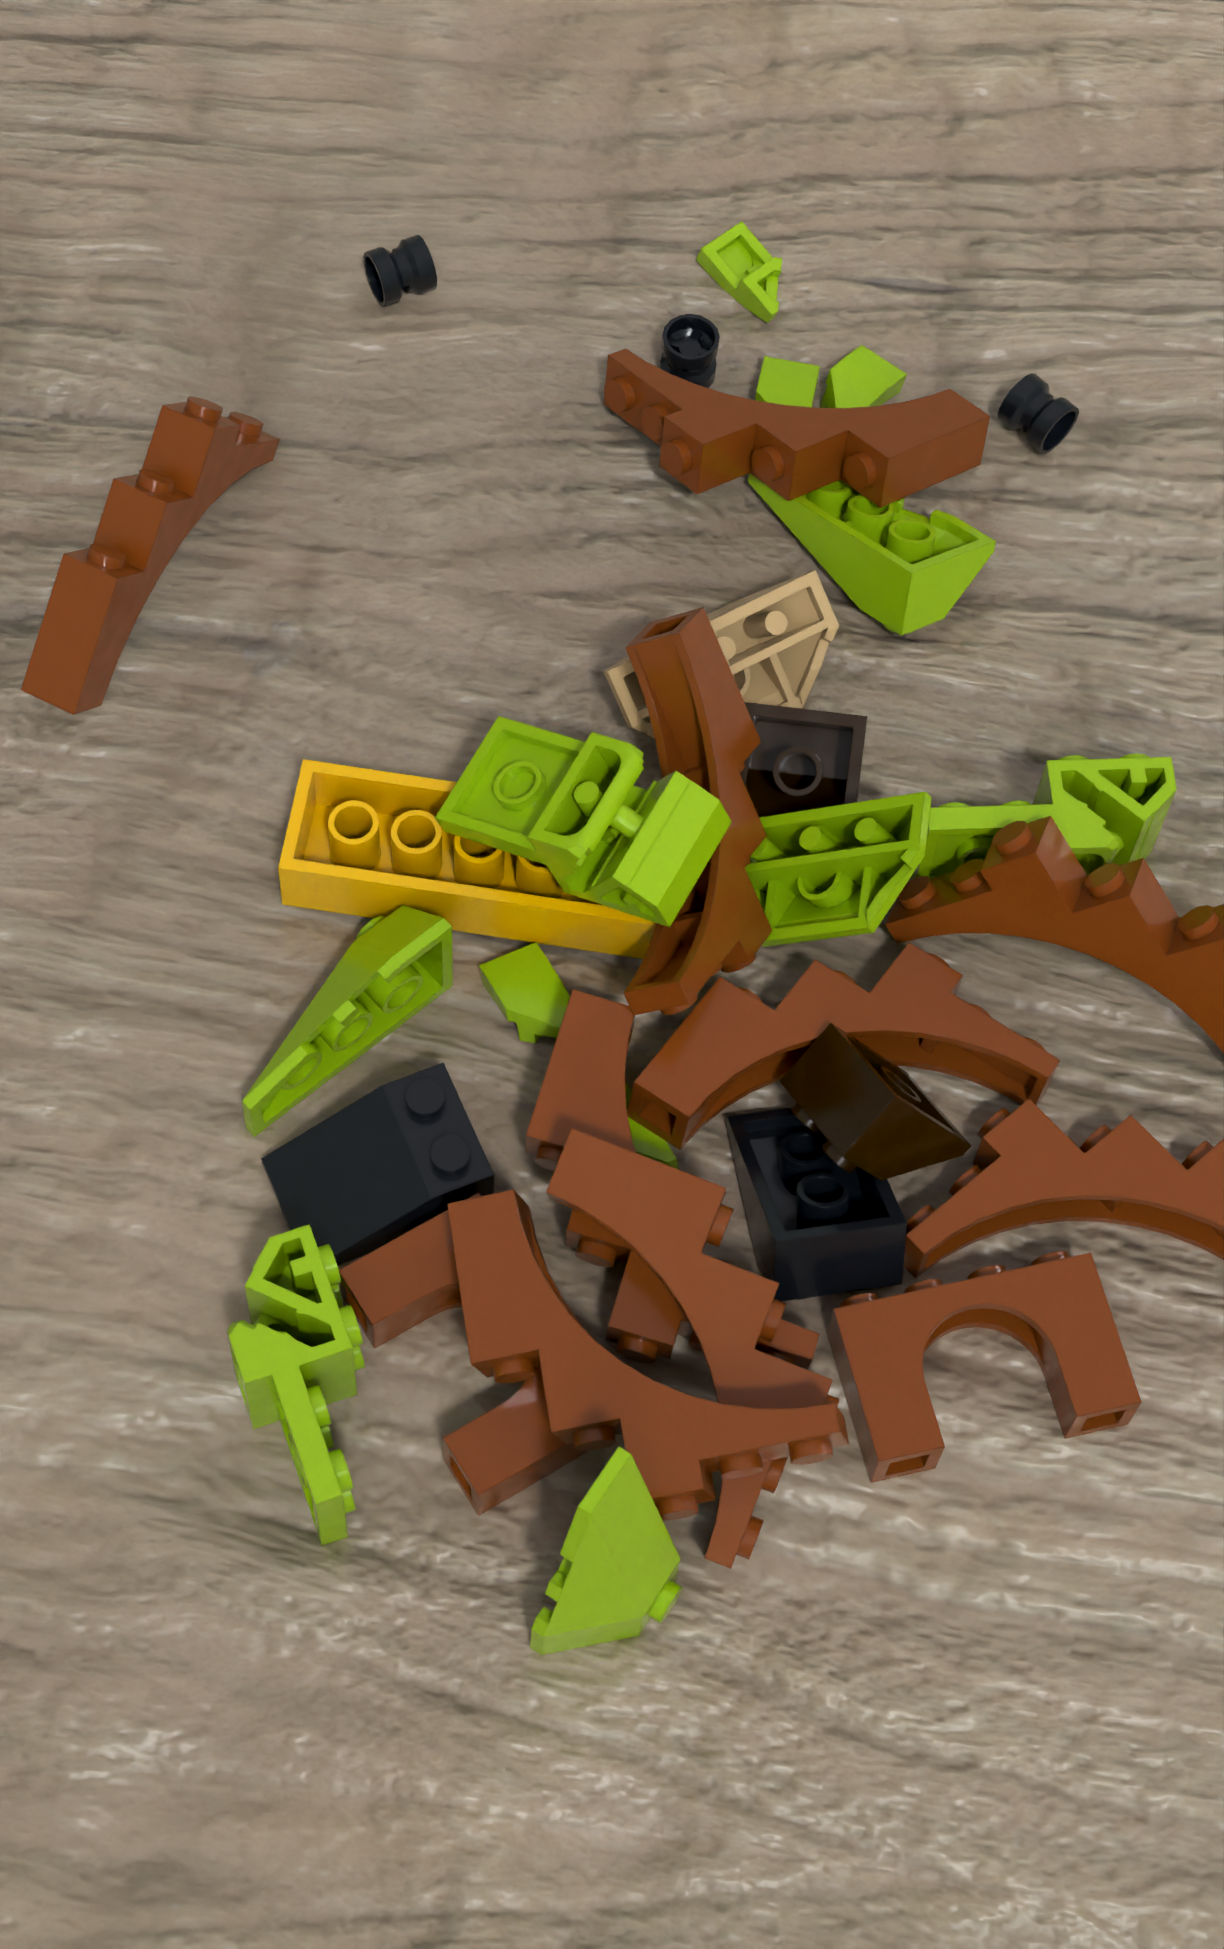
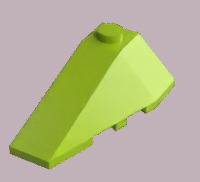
[748,473,996,636]
[242,905,453,1137]
[530,1446,683,1655]

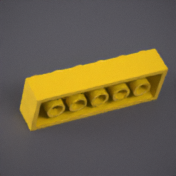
[278,759,656,959]

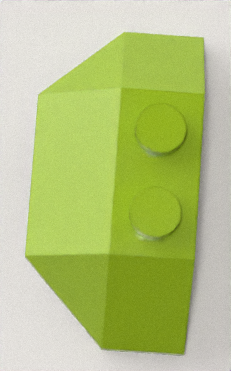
[745,791,932,947]

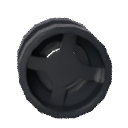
[363,235,437,307]
[660,314,720,388]
[997,373,1079,454]

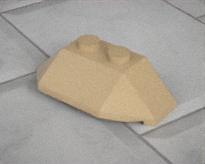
[604,570,839,740]

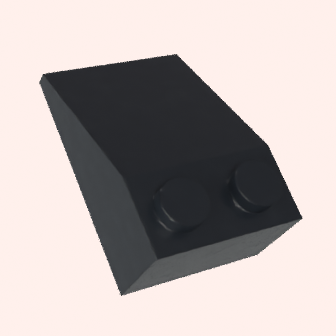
[261,1062,494,1266]
[726,1108,907,1302]

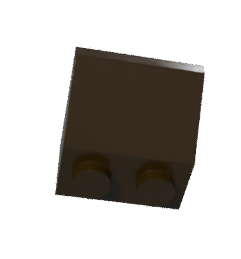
[740,702,867,818]
[780,1023,971,1181]

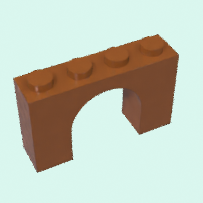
[339,1193,616,1516]
[826,1251,1141,1483]

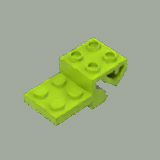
[435,716,732,927]
[911,753,1177,880]
[227,1224,365,1546]

